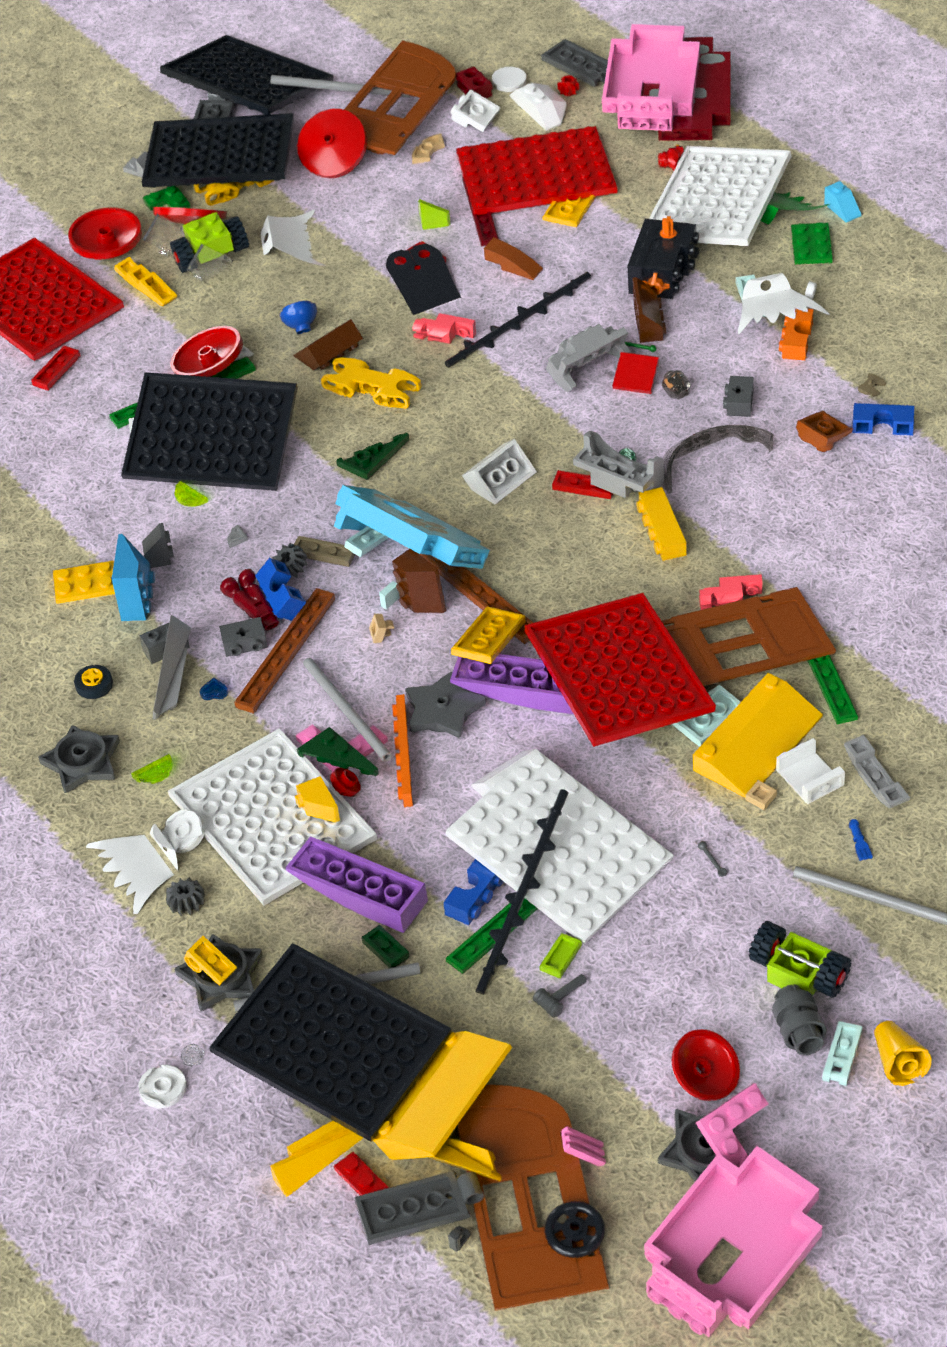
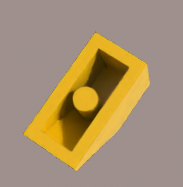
[294,776,340,822]

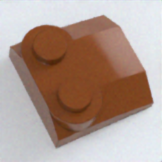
[796,410,853,452]

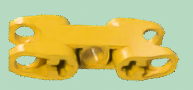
[193,180,275,206]
[321,358,422,409]

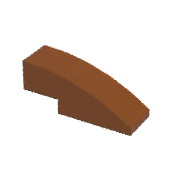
[484,237,543,280]

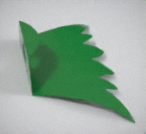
[760,192,830,225]

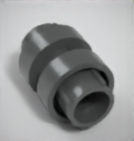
[772,985,827,1055]

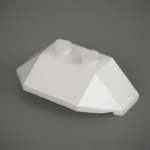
[510,83,567,131]

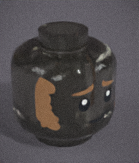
[662,370,691,400]

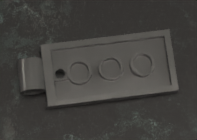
[541,39,608,87]
[194,93,235,119]
[355,1171,484,1245]

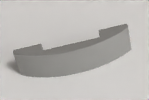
[844,735,910,808]

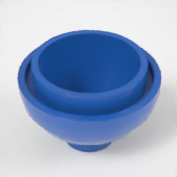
[280,301,317,334]

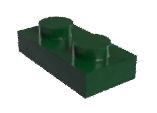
[362,924,410,968]

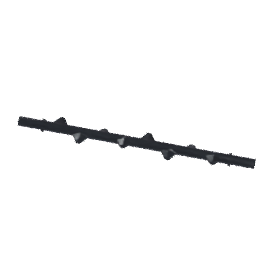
[445,272,591,368]
[475,789,569,995]

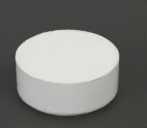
[805,281,817,300]

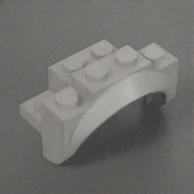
[546,324,632,392]
[573,431,664,498]

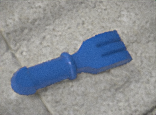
[849,819,873,861]

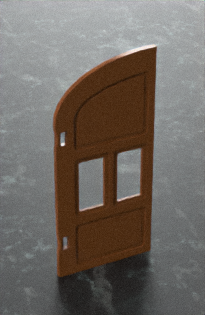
[344,40,456,155]
[662,587,836,686]
[457,1085,609,1311]

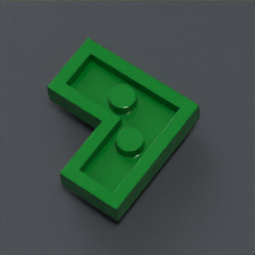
[143,185,191,211]

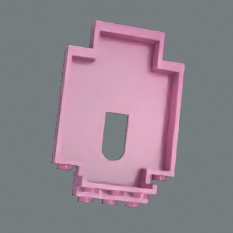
[602,24,700,131]
[644,1146,823,1337]

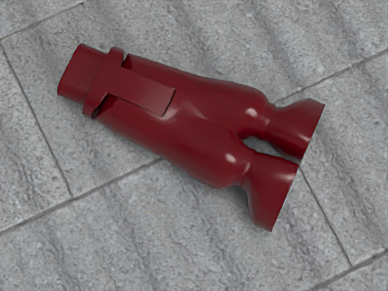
[220,568,279,631]

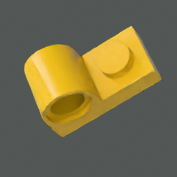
[184,936,237,986]

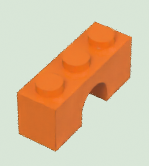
[779,308,813,361]

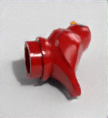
[658,145,684,170]

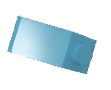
[824,181,861,223]

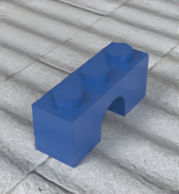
[852,403,915,435]
[255,557,306,621]
[443,859,504,925]

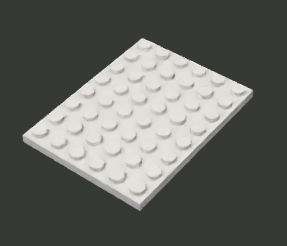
[649,146,791,246]
[168,729,377,906]
[446,749,674,944]

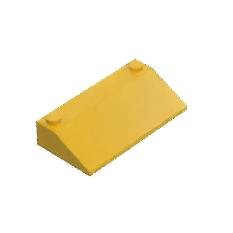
[693,673,823,798]
[373,1031,512,1160]

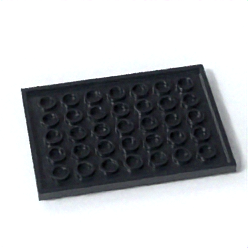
[160,35,333,115]
[141,113,294,188]
[121,372,298,491]
[209,943,452,1142]

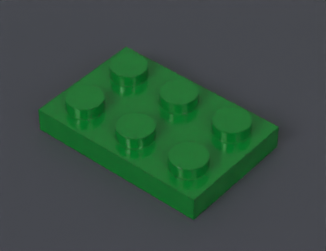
[791,222,833,265]

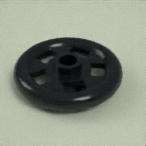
[544,1201,605,1258]

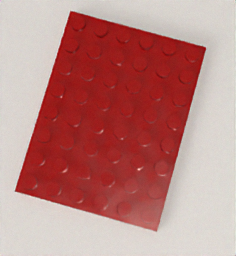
[456,126,617,216]
[0,237,124,361]
[525,593,716,747]

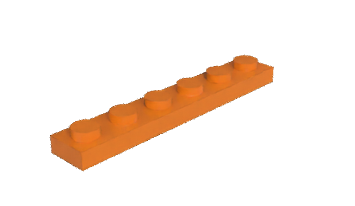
[392,694,413,807]

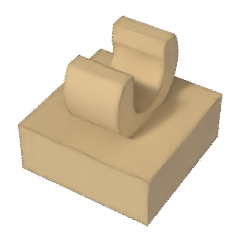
[369,613,394,643]

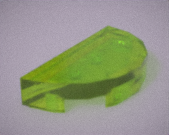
[174,481,208,507]
[131,754,173,784]

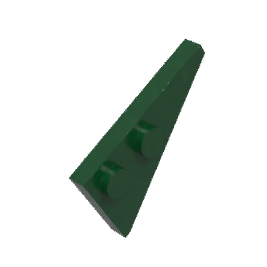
[336,433,409,480]
[297,727,379,777]

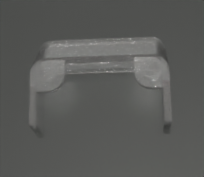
[143,214,233,281]

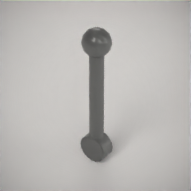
[698,841,727,877]

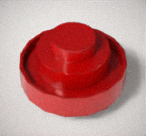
[330,768,361,797]

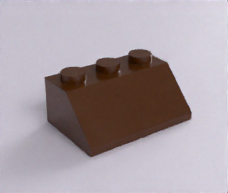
[633,277,666,343]
[293,319,363,370]
[392,549,447,613]

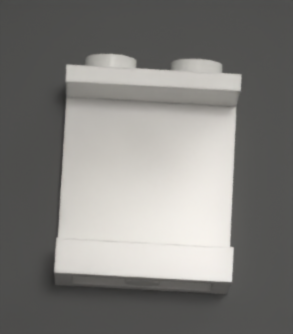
[776,738,845,804]

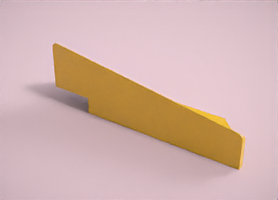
[270,1120,363,1197]
[428,1137,501,1181]

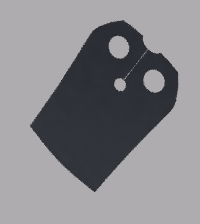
[386,244,461,315]

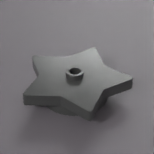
[405,672,485,738]
[38,725,120,793]
[175,934,263,1011]
[658,1109,749,1182]

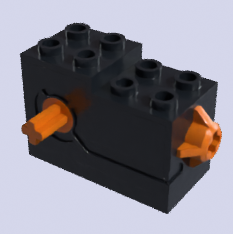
[627,216,700,299]

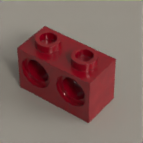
[456,66,493,98]

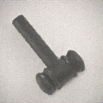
[533,974,587,1018]

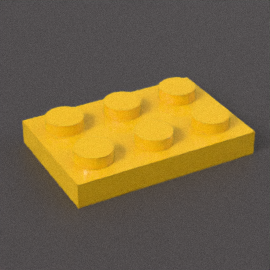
[53,560,115,604]

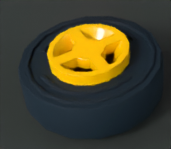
[74,665,113,699]

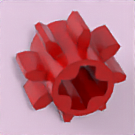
[557,75,580,96]

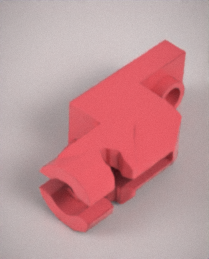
[413,313,476,344]
[699,574,762,610]

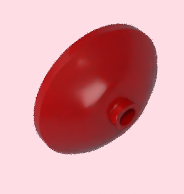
[672,1029,740,1101]

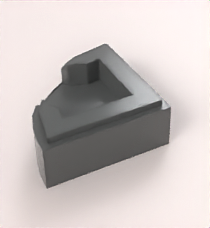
[448,1226,471,1252]

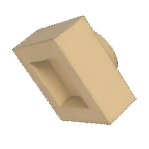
[745,780,777,810]

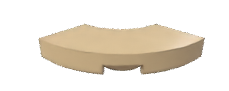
[412,133,445,164]

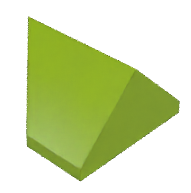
[418,199,450,230]

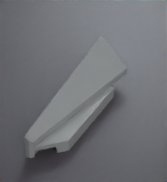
[153,615,191,720]

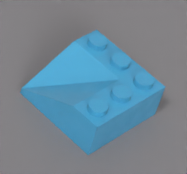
[112,534,155,621]

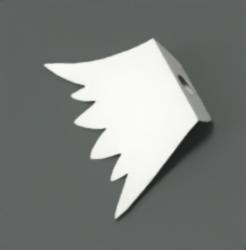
[260,209,325,266]
[738,273,830,334]
[86,824,178,914]

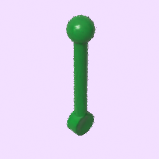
[625,341,657,352]

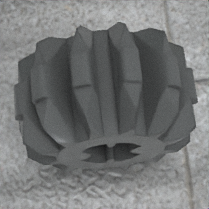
[272,543,308,578]
[166,877,205,916]

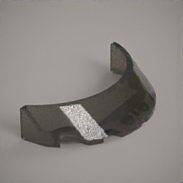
[661,425,773,494]

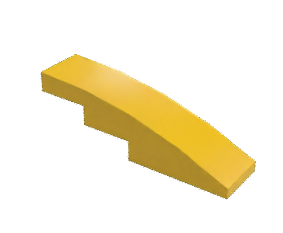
[115,257,177,306]

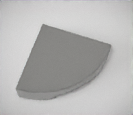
[227,525,248,548]

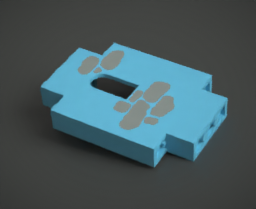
[334,485,490,569]

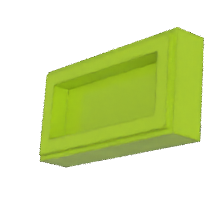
[539,933,582,979]

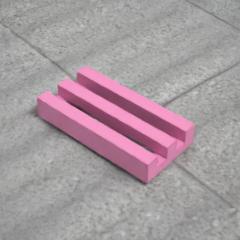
[561,1126,606,1166]

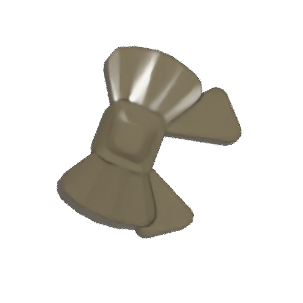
[858,373,886,397]

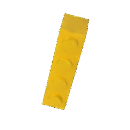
[636,487,687,561]

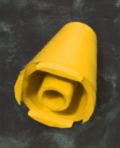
[874,1020,932,1086]

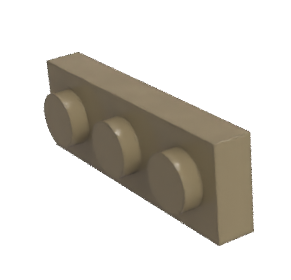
[294,536,356,567]

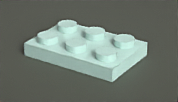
[672,685,741,747]

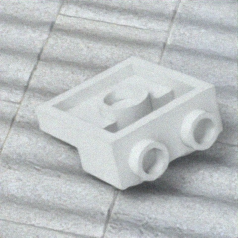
[451,90,501,132]

